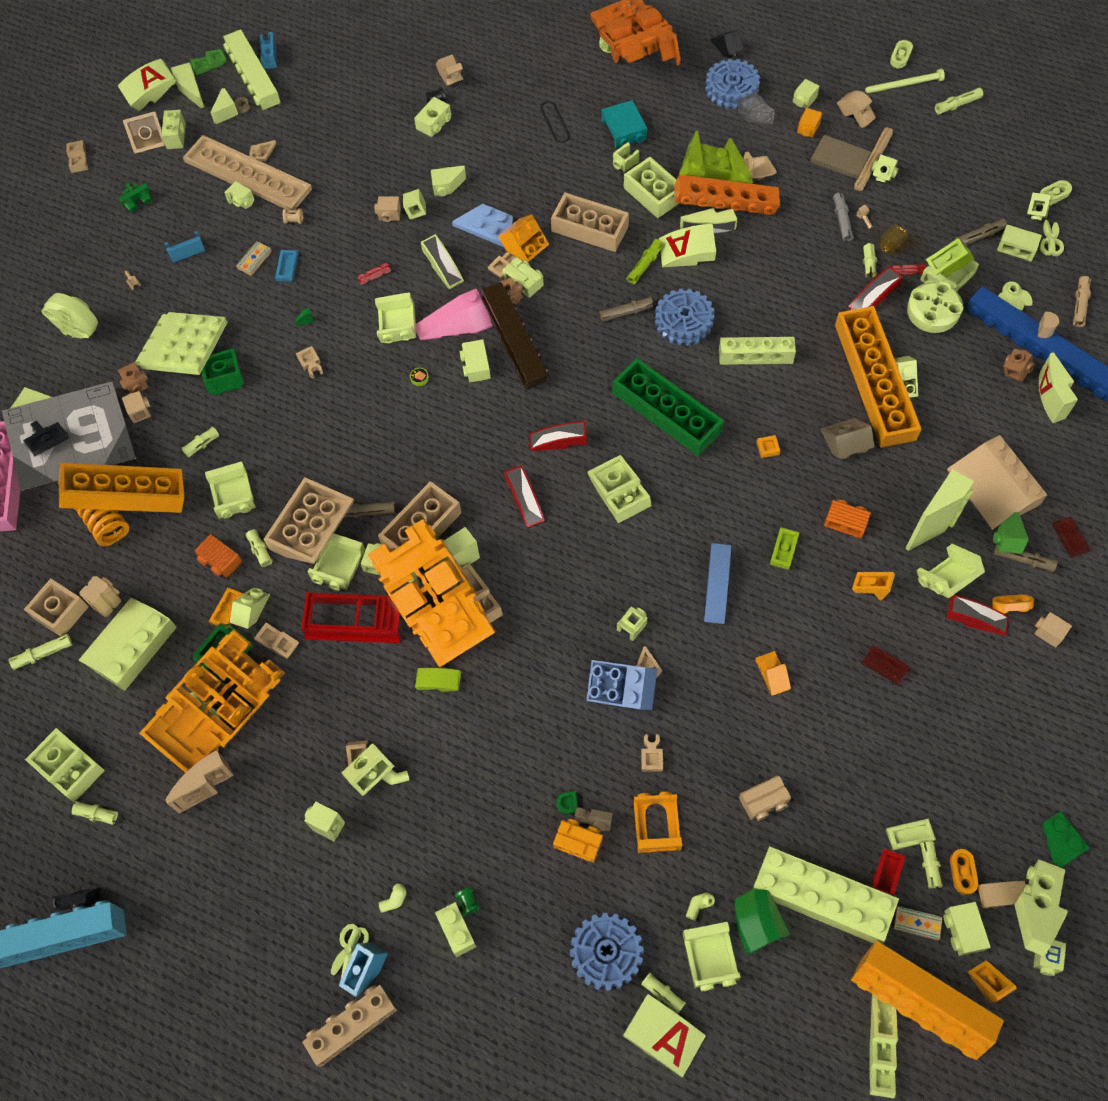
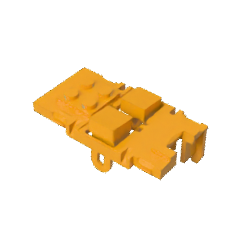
[368,519,496,668]
[139,629,285,773]

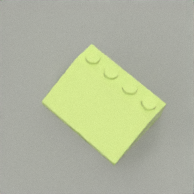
[905,469,974,551]
[79,598,177,691]

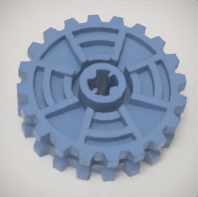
[705,59,760,109]
[655,288,714,346]
[570,913,644,991]

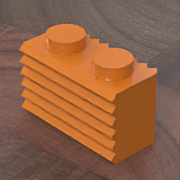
[824,500,871,539]
[194,534,242,578]

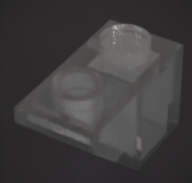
[738,92,775,125]

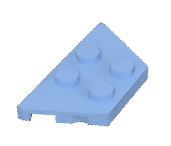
[452,204,513,247]

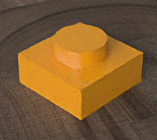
[756,435,780,458]

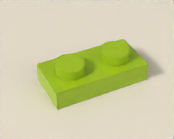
[770,527,799,570]

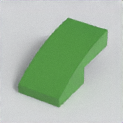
[190,49,227,75]

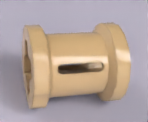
[283,208,303,224]

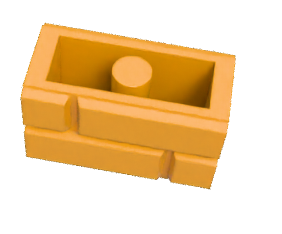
[553,819,603,863]

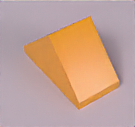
[968,960,1017,1004]

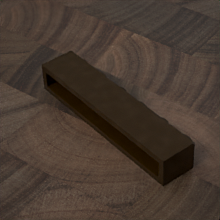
[480,282,548,390]

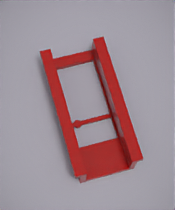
[301,591,401,643]

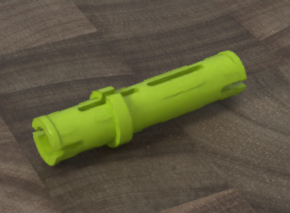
[626,239,664,285]

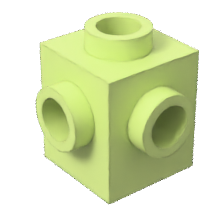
[872,155,898,183]

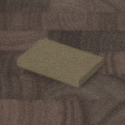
[810,135,871,179]

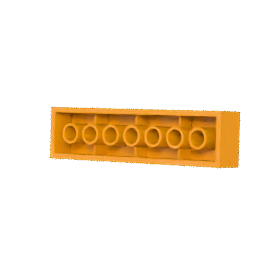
[835,306,921,448]

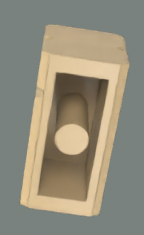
[79,576,121,617]
[739,775,791,821]

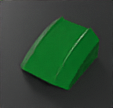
[202,348,244,396]
[193,623,253,683]
[735,888,790,955]

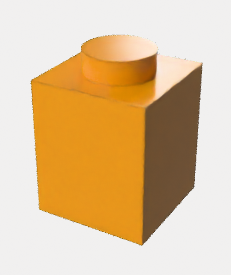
[797,108,822,138]

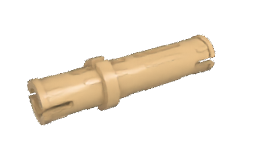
[1073,276,1091,327]

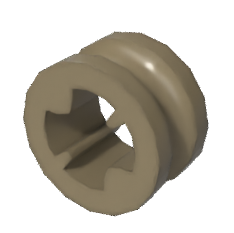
[234,97,250,113]

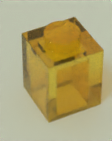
[878,224,909,255]

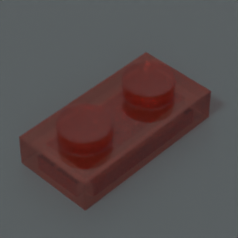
[1052,516,1091,558]
[862,646,910,685]

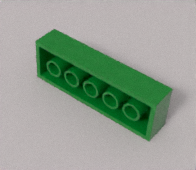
[612,358,724,457]

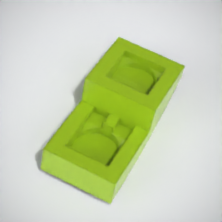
[415,668,461,692]

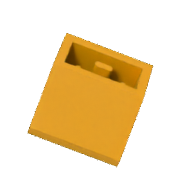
[498,214,549,262]

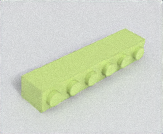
[223,29,281,110]

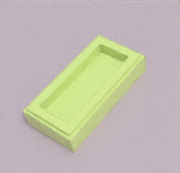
[886,819,936,850]

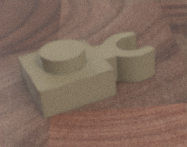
[575,808,613,832]

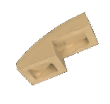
[66,140,88,173]
[488,252,521,278]
[254,623,299,659]
[978,881,1026,908]

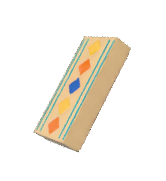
[236,242,272,276]
[893,906,942,941]

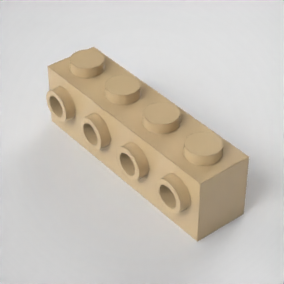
[302,985,397,1067]

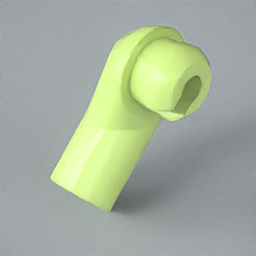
[382,769,410,785]

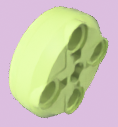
[907,281,963,333]
[41,293,98,338]

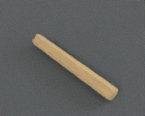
[854,127,893,192]

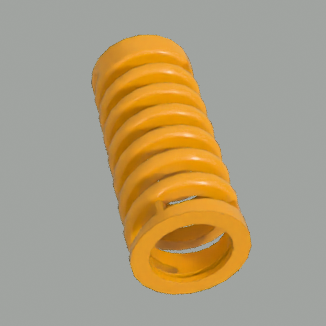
[58,480,129,546]

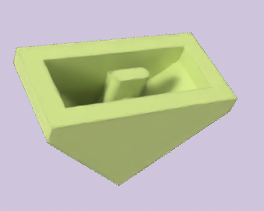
[210,88,238,124]

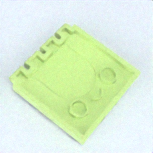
[135,312,228,375]

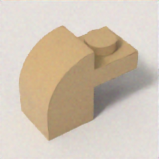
[436,54,463,86]
[837,91,876,128]

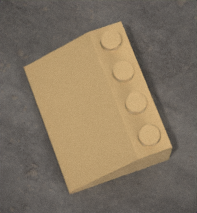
[947,435,1047,530]
[263,477,354,564]

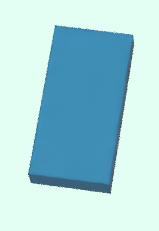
[275,250,299,282]

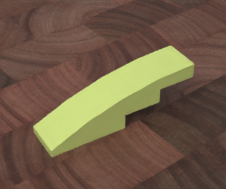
[870,994,898,1098]

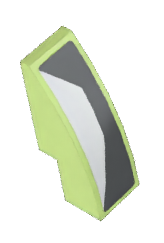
[680,208,737,233]
[421,234,464,290]

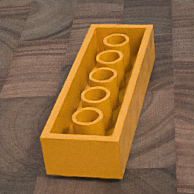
[59,463,184,513]
[851,940,1004,1060]

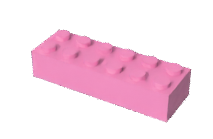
[0,421,20,532]

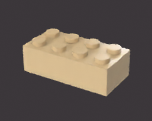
[551,192,629,252]
[378,481,461,549]

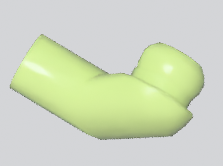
[378,883,406,913]
[686,893,715,921]

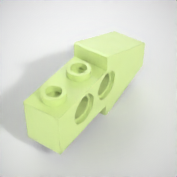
[1015,859,1068,956]

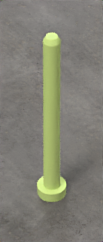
[865,69,945,93]

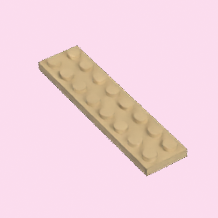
[183,135,312,210]

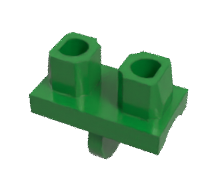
[118,182,152,213]

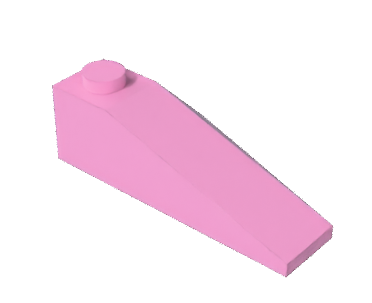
[415,289,493,340]

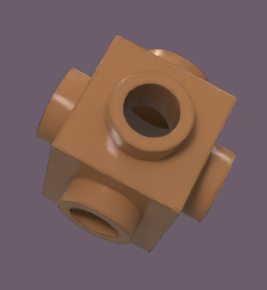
[501,277,523,305]
[1003,349,1034,382]
[118,362,149,393]

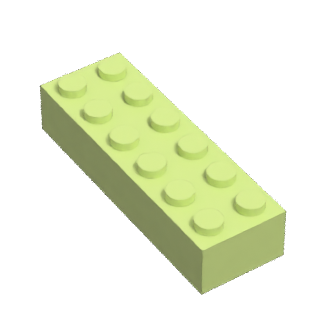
[753,847,899,944]

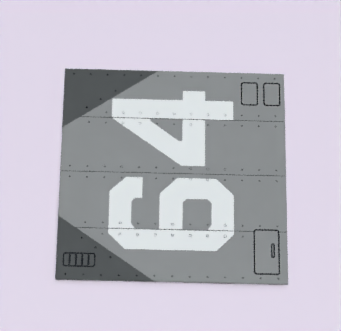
[2,382,136,491]

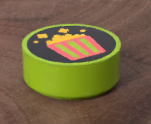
[410,368,429,386]

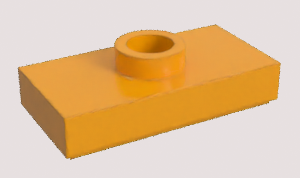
[209,587,244,626]

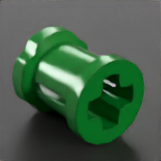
[454,887,481,916]

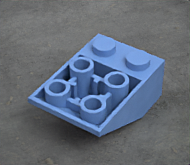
[586,660,657,710]

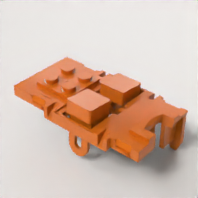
[590,0,681,66]

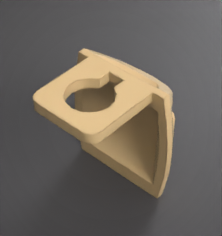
[744,152,777,180]

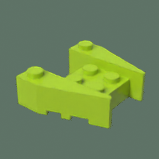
[679,131,753,184]

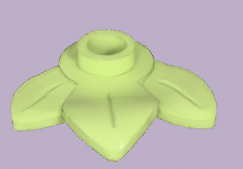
[998,281,1033,311]

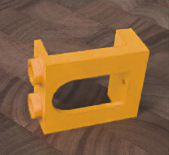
[634,792,682,853]

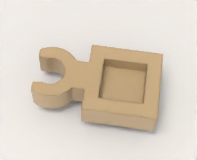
[296,346,323,379]
[641,734,663,772]

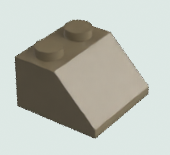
[820,418,875,459]

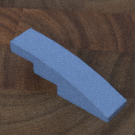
[704,543,731,624]

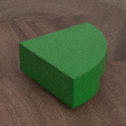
[295,308,313,326]

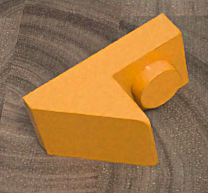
[852,572,895,601]
[755,651,791,696]

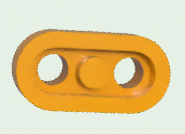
[992,594,1034,614]
[950,849,978,895]

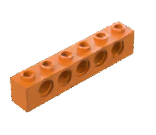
[674,174,780,215]

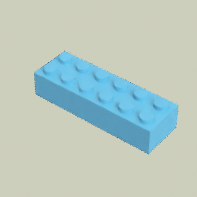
[0,900,127,969]

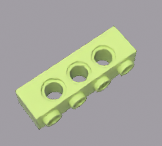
[719,337,796,365]

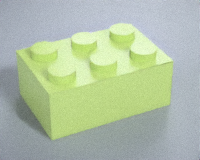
[624,157,679,218]

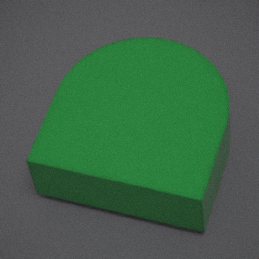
[556,791,578,814]

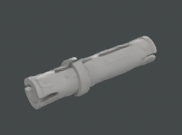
[833,193,854,241]

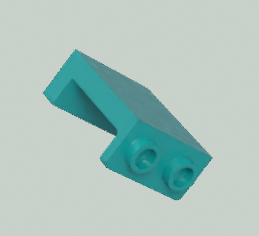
[601,100,647,149]

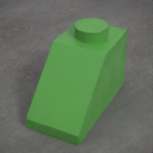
[993,512,1029,554]

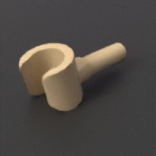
[857,205,873,229]
[125,271,141,290]

